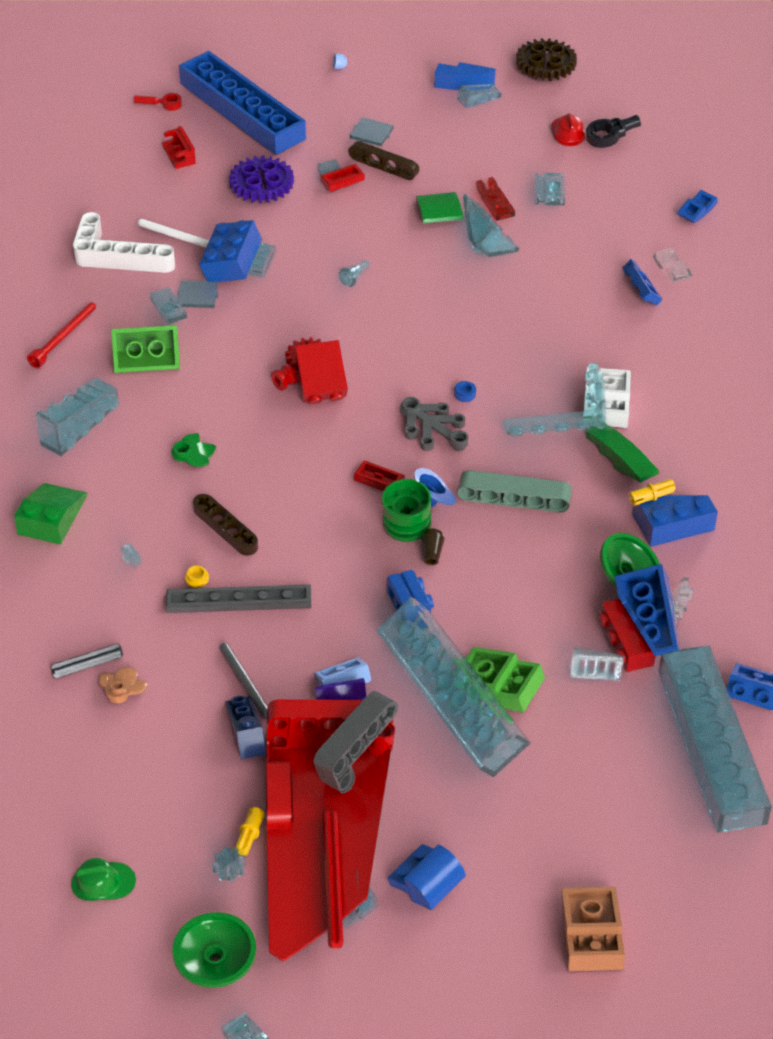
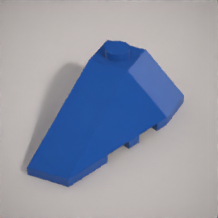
[615,564,679,656]

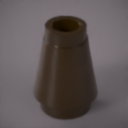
[421,528,445,565]

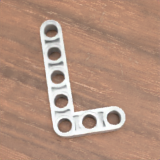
[73,212,175,273]

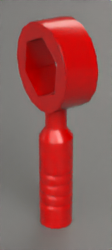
[134,93,182,111]

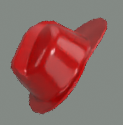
[552,113,585,146]

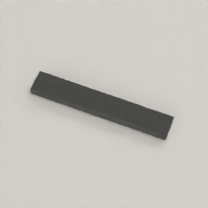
[166,584,312,613]

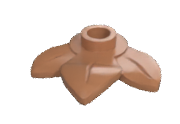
[99,667,148,704]

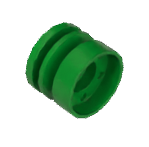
[382,479,431,542]

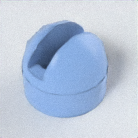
[333,53,347,69]

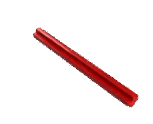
[322,810,344,949]

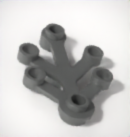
[400,397,468,451]

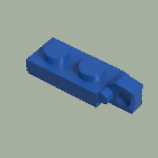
[622,258,662,305]

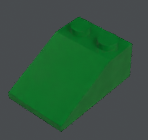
[14,483,87,545]

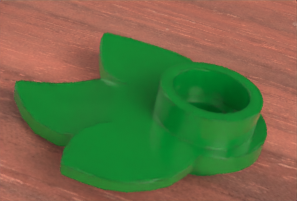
[171,433,216,467]

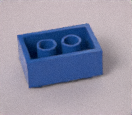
[199,220,262,283]

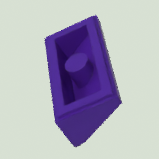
[315,678,367,700]

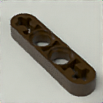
[348,141,420,180]
[193,494,258,556]

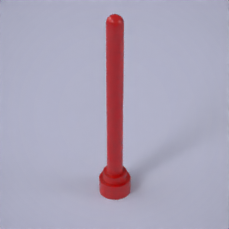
[27,302,96,369]

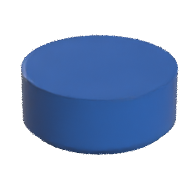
[454,381,476,402]

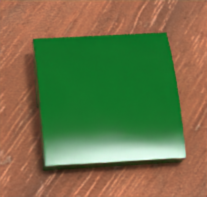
[416,192,464,223]

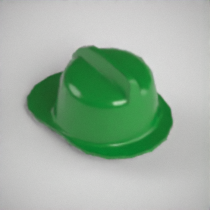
[71,858,136,901]

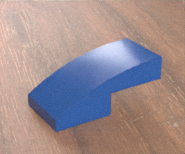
[677,190,718,223]

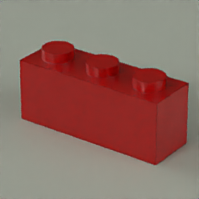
[598,599,656,672]

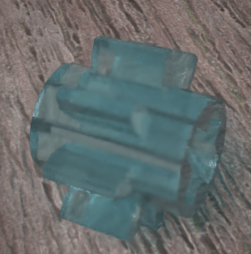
[212,847,246,882]

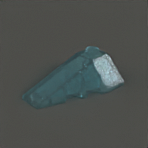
[463,194,519,257]

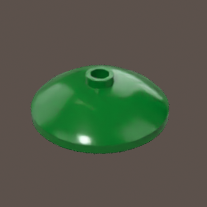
[600,533,660,589]
[172,912,256,988]

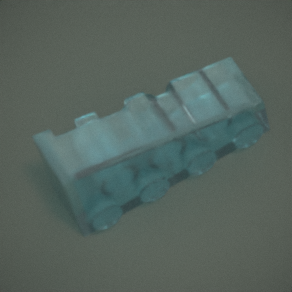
[36,378,119,456]

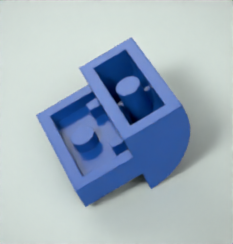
[387,844,466,910]

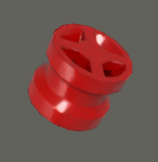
[271,364,298,391]

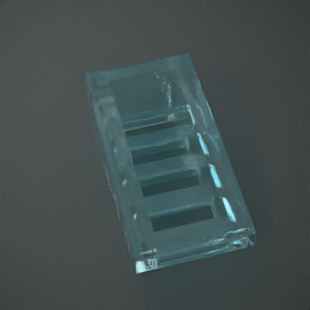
[458,84,502,108]
[570,648,624,681]

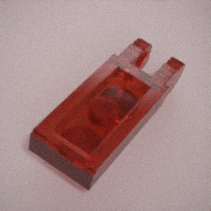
[476,177,515,221]

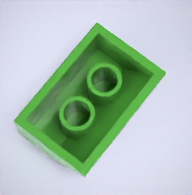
[111,325,180,373]

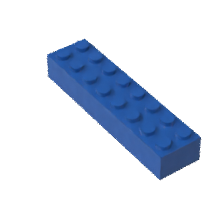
[179,51,306,155]

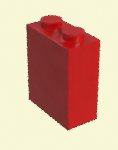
[294,340,348,404]

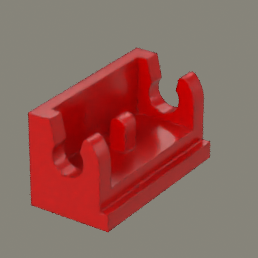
[162,126,196,169]

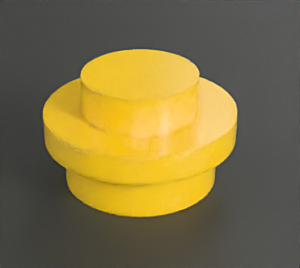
[185,565,209,588]

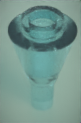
[339,260,370,287]

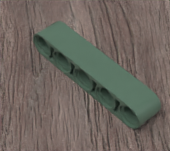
[457,470,572,512]

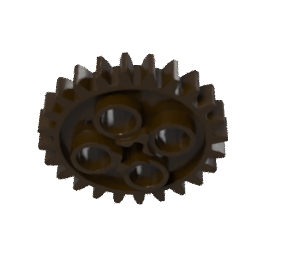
[516,38,577,81]

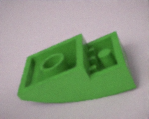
[451,647,545,713]

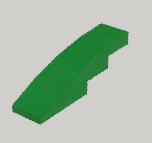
[585,422,659,483]

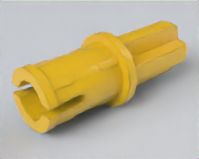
[628,479,676,506]
[234,807,265,856]

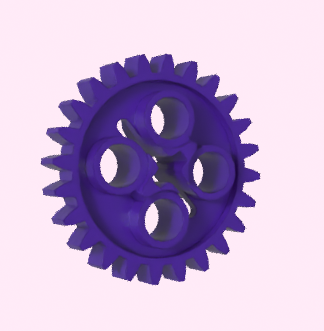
[229,155,294,204]

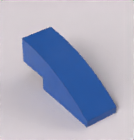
[434,62,496,90]

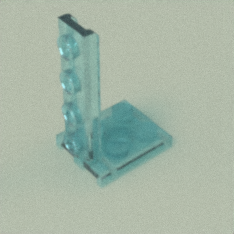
[503,363,607,437]

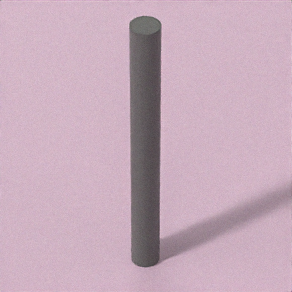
[219,643,267,719]

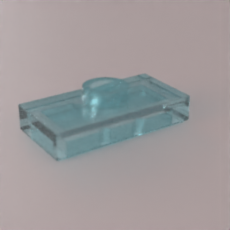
[150,288,187,324]

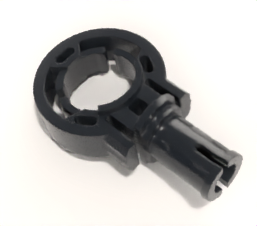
[586,114,641,148]

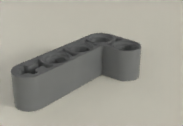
[314,691,398,793]

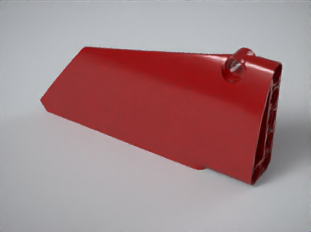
[265,699,395,962]

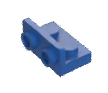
[725,663,773,710]

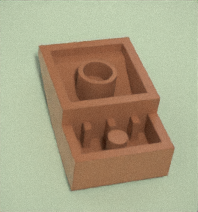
[561,887,625,971]

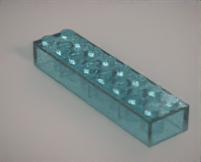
[376,597,531,777]
[659,645,772,833]

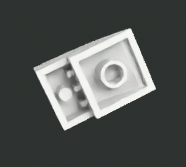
[583,367,631,428]

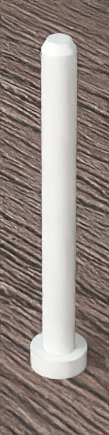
[137,219,209,248]

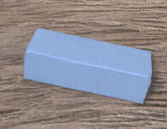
[314,657,371,686]

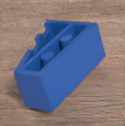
[632,495,718,547]

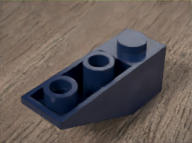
[225,696,266,759]

